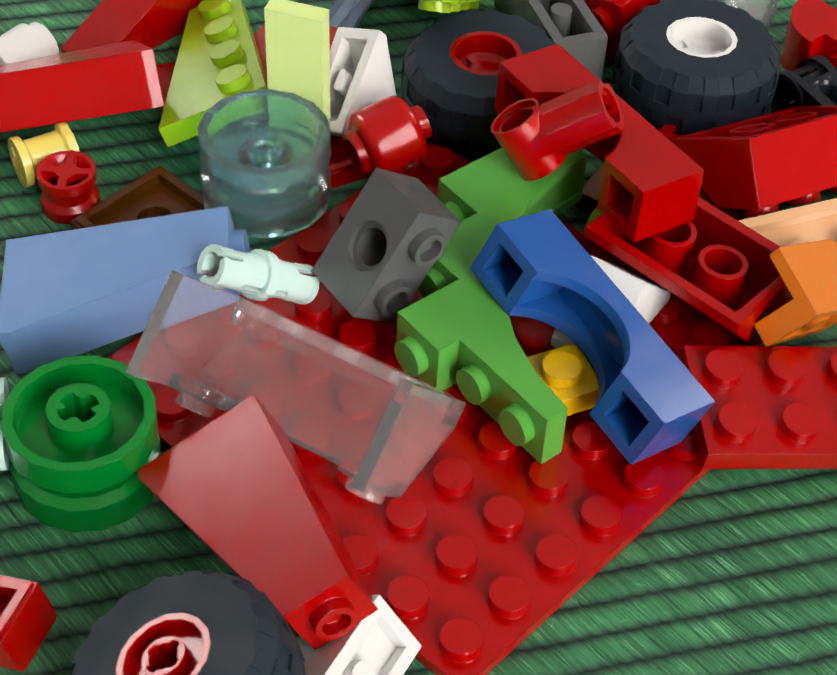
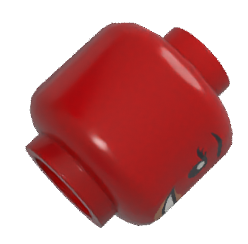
[342,95,432,176]

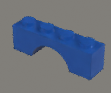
[470,209,715,465]

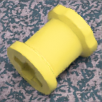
[8,122,80,188]

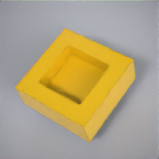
[527,343,599,416]

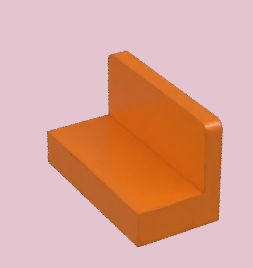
[754,239,837,347]

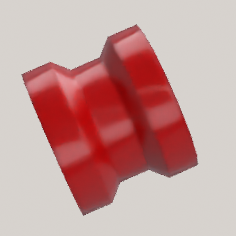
[36,150,100,225]

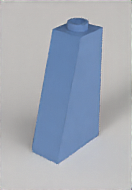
[0,206,251,375]

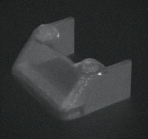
[125,270,467,504]

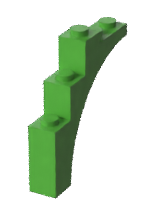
[394,148,588,464]

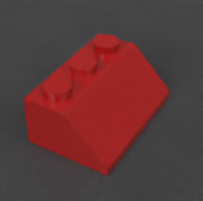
[670,105,837,218]
[584,197,794,346]

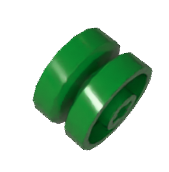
[1,355,162,532]

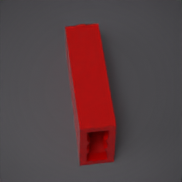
[0,40,164,133]
[137,394,378,650]

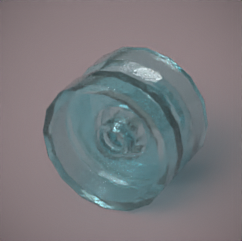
[197,89,331,238]

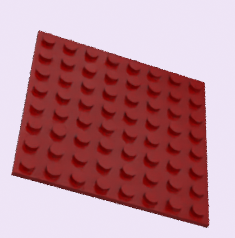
[107,143,753,675]

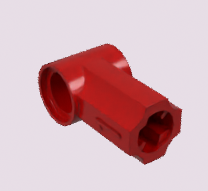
[491,79,625,181]

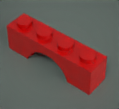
[495,44,704,242]

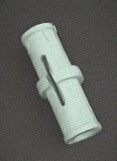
[197,244,320,305]

